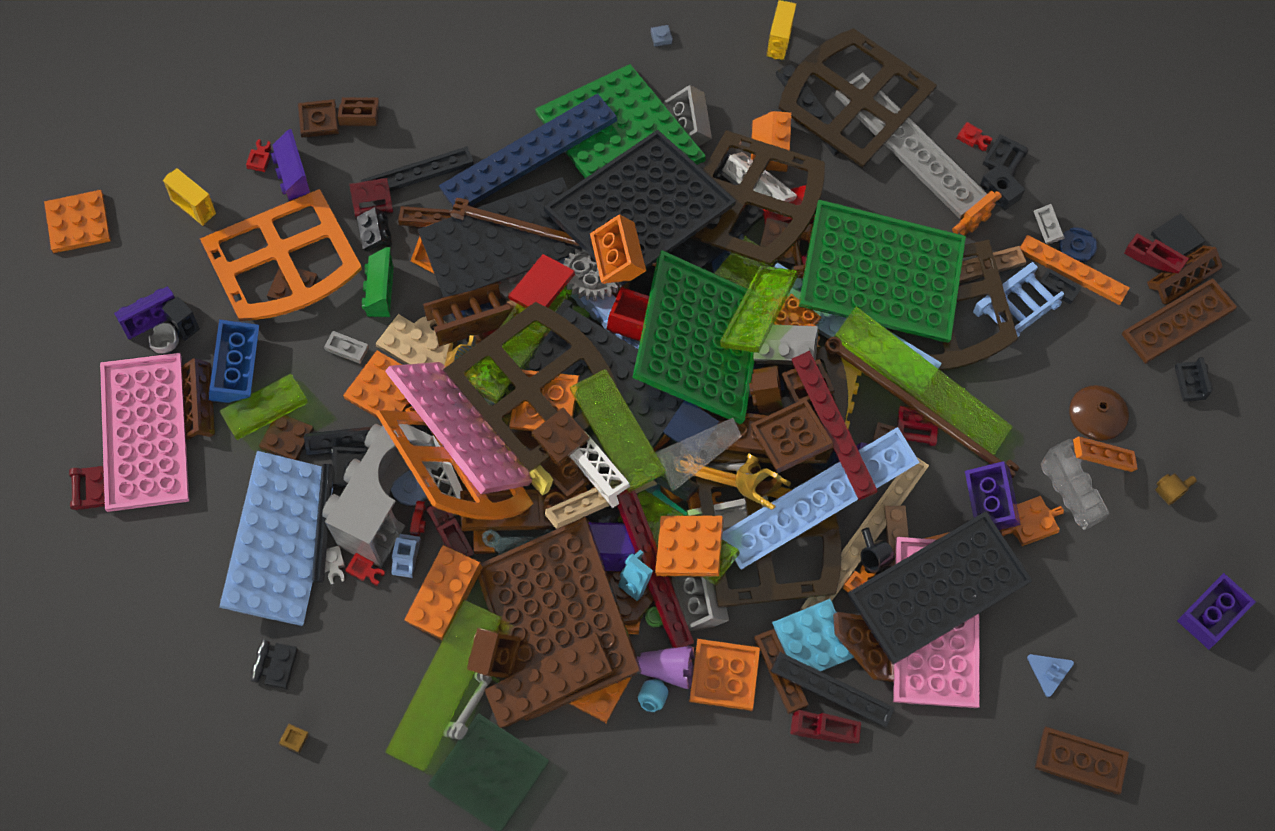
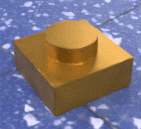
[279,724,309,754]

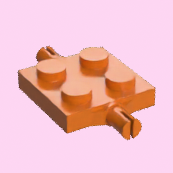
[952,191,1002,236]
[999,496,1064,546]

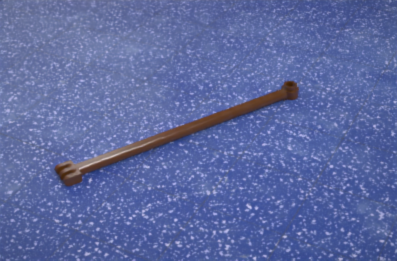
[450,198,656,267]
[825,337,1020,478]

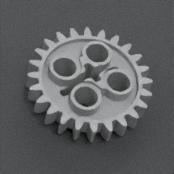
[563,248,622,301]

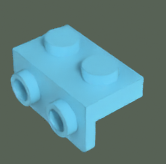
[618,550,653,601]

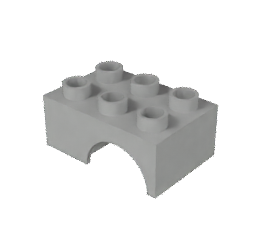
[322,424,441,568]

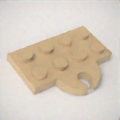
[376,314,449,365]

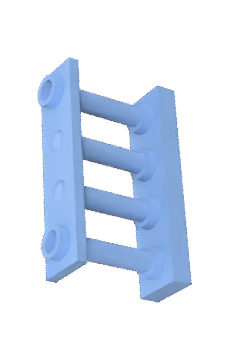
[973,262,1064,337]

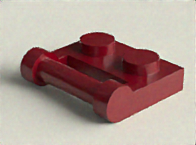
[350,178,393,218]
[897,406,939,446]
[69,466,105,510]

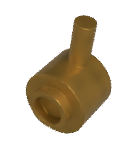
[1155,473,1197,506]

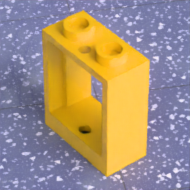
[767,0,796,60]
[163,168,216,226]

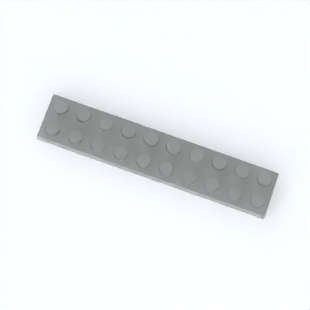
[835,73,987,219]

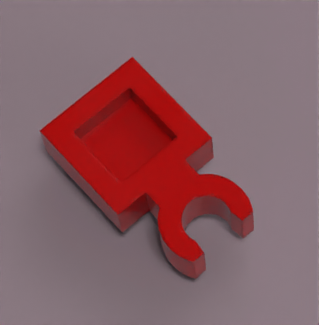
[957,122,992,151]
[246,139,271,172]
[410,501,426,537]
[345,553,385,585]

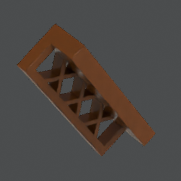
[1147,245,1223,304]
[182,358,215,440]

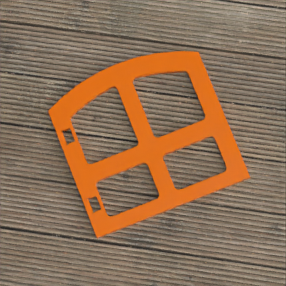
[200,189,362,321]
[376,410,534,520]

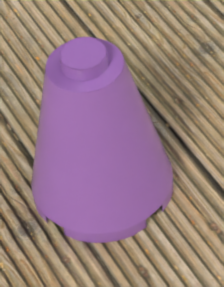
[637,646,695,689]

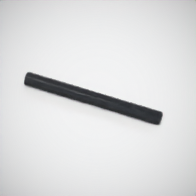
[312,464,334,583]

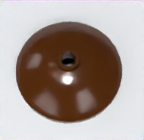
[1069,385,1129,441]

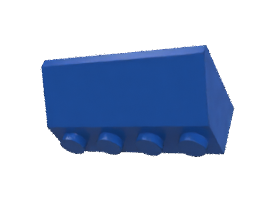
[209,319,259,403]

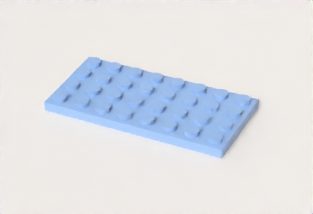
[219,451,333,626]

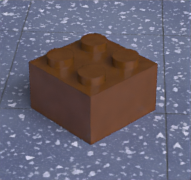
[467,628,521,678]

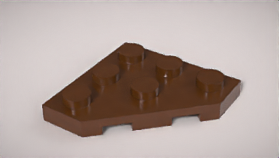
[608,571,672,625]
[833,612,894,682]

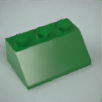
[362,247,394,317]

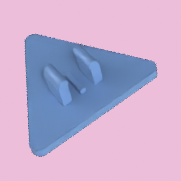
[1027,654,1074,697]

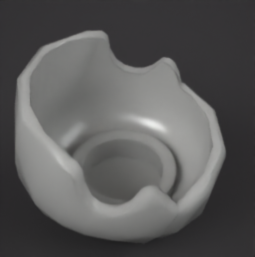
[149,323,179,354]

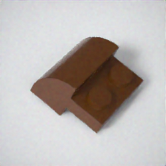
[338,97,379,126]
[782,359,835,404]

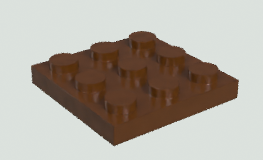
[750,398,834,473]

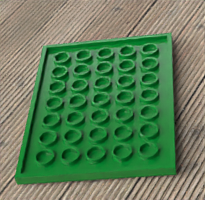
[535,64,706,178]
[798,199,966,343]
[633,250,764,424]

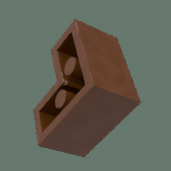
[749,366,783,413]

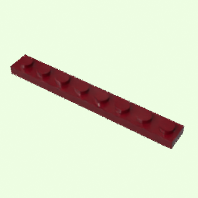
[791,350,878,501]
[616,487,694,648]

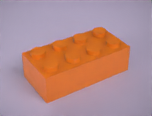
[404,545,483,641]

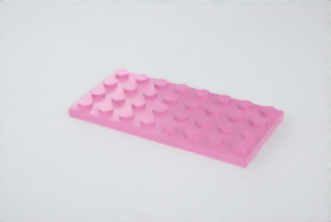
[100,353,189,512]
[385,362,532,494]
[893,537,979,708]

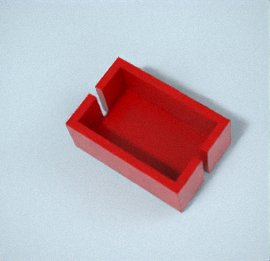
[606,287,649,341]

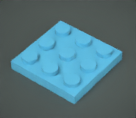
[772,599,854,671]

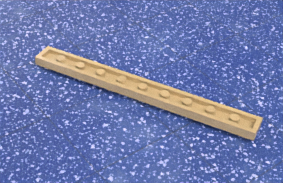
[800,458,929,611]

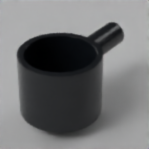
[860,528,894,573]

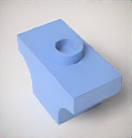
[391,534,421,578]

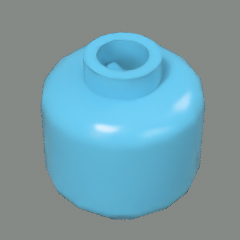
[638,679,668,712]

